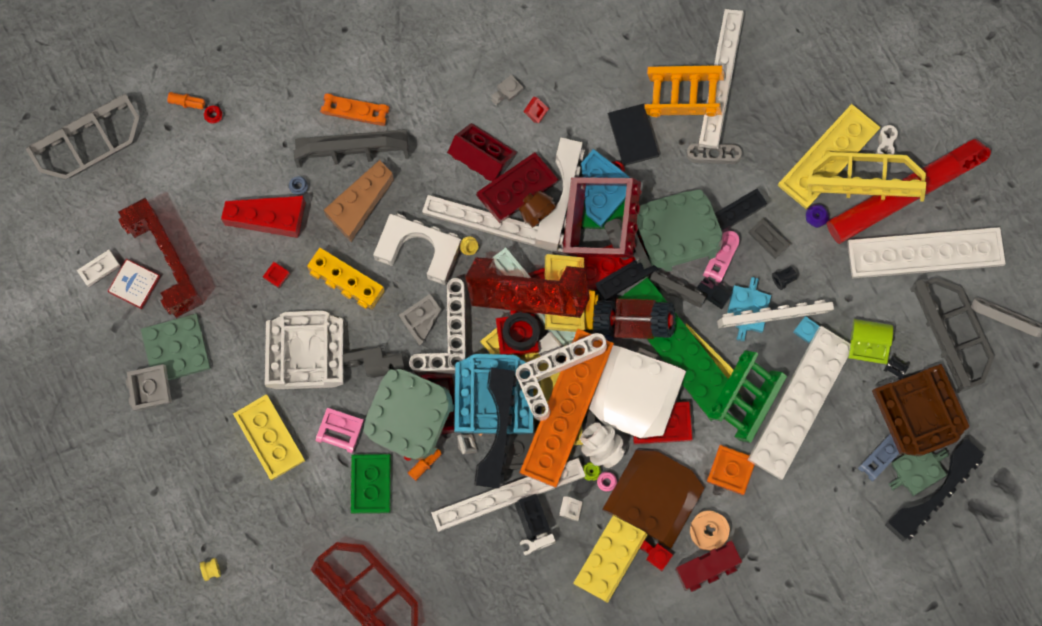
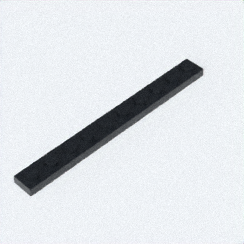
[595,188,767,300]

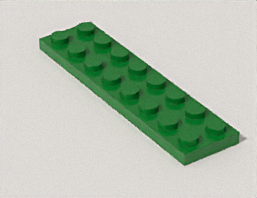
[617,277,742,422]

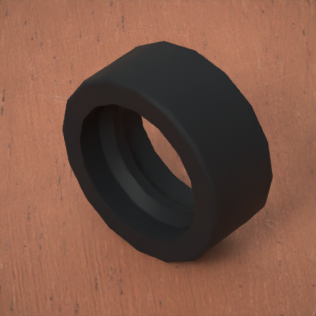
[503,312,540,351]

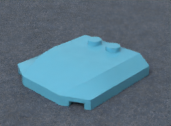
[454,354,533,434]

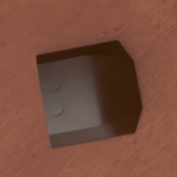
[872,364,969,456]
[602,450,704,549]

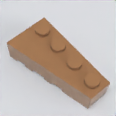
[324,160,394,242]

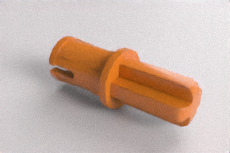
[167,92,205,110]
[407,447,442,481]

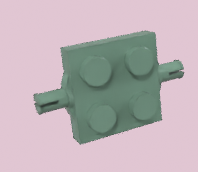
[888,449,949,497]

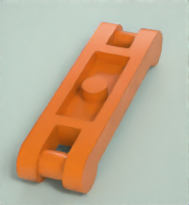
[320,93,390,126]

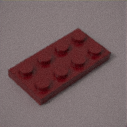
[476,152,558,223]

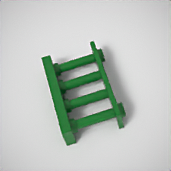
[708,350,787,443]

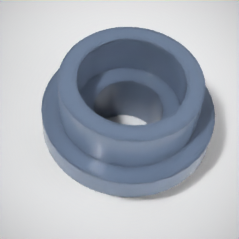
[289,176,308,195]

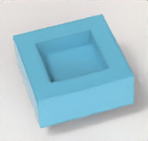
[793,316,820,343]

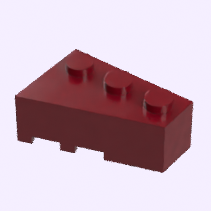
[675,540,742,592]

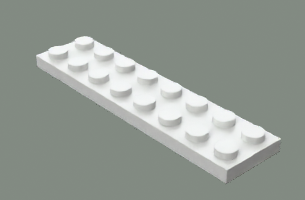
[847,227,1006,279]
[748,326,850,480]

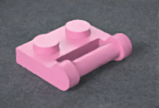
[316,408,364,453]

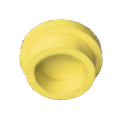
[460,236,478,255]

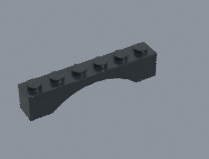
[474,368,517,488]
[885,438,985,542]

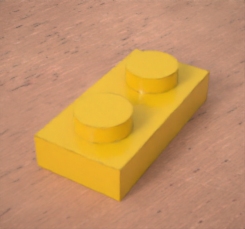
[584,289,598,330]

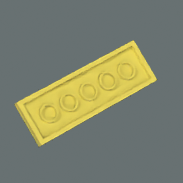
[778,104,880,210]

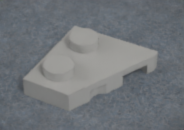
[399,294,441,346]

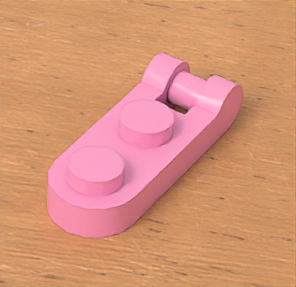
[703,231,739,283]

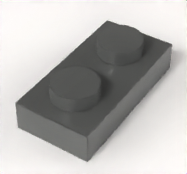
[748,218,789,259]

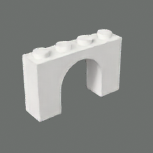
[373,214,461,285]

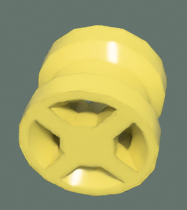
[200,558,221,581]

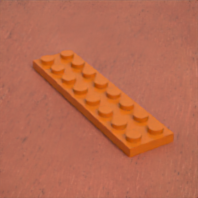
[519,329,614,488]

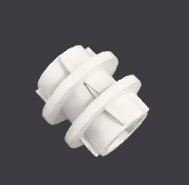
[579,423,625,468]

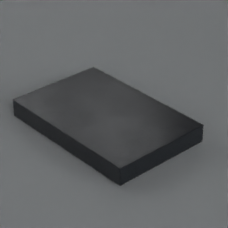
[608,104,659,166]

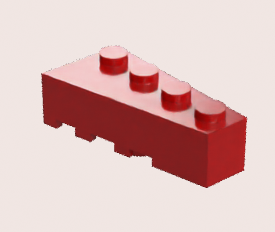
[221,196,306,238]

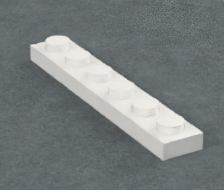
[717,300,834,329]

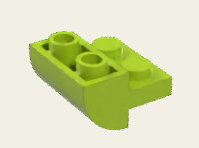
[848,319,893,364]

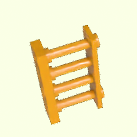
[645,65,724,117]

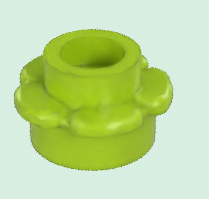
[582,462,601,481]

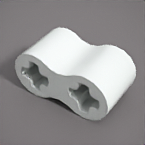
[875,125,898,165]

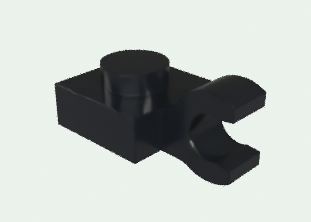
[698,277,733,310]

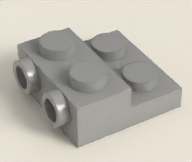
[126,364,172,411]

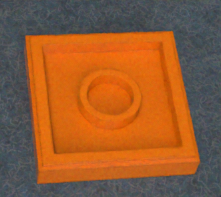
[707,445,755,495]

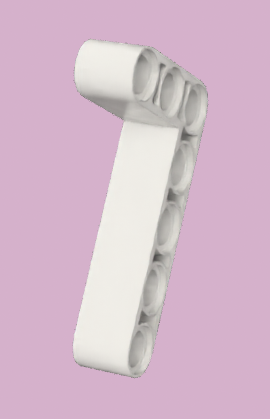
[409,278,466,375]
[516,333,607,421]

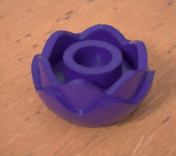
[806,204,829,228]

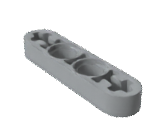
[971,298,1042,337]

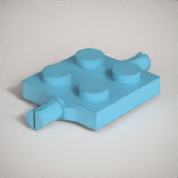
[727,277,771,341]

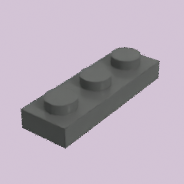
[650,272,705,308]

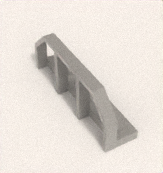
[26,93,139,179]

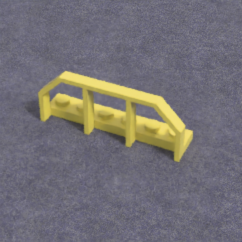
[808,152,926,201]

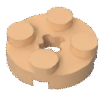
[690,511,730,551]

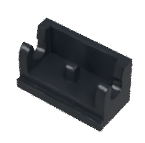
[515,494,550,540]

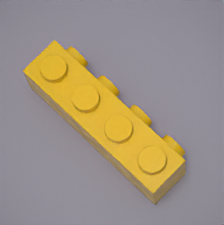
[307,247,385,310]

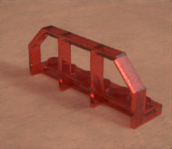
[311,542,418,626]

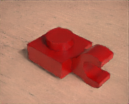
[640,540,673,572]

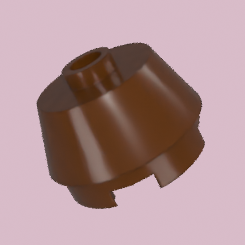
[519,190,556,228]

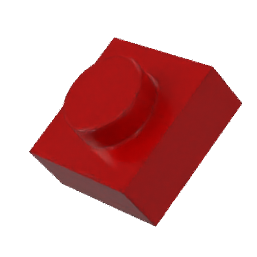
[523,97,549,124]
[262,262,290,289]

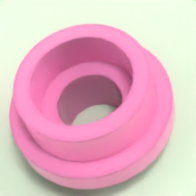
[597,472,617,492]

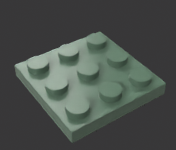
[141,314,211,381]

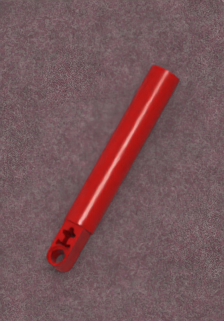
[827,139,991,244]

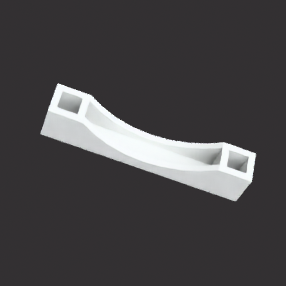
[535,138,585,251]

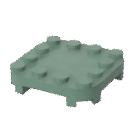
[637,189,723,271]
[364,369,454,460]

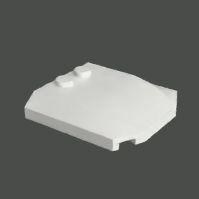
[265,311,343,389]
[589,345,686,438]

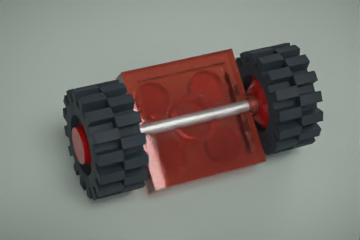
[593,299,676,339]

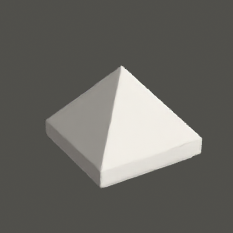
[457,434,477,454]

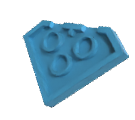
[581,149,630,228]

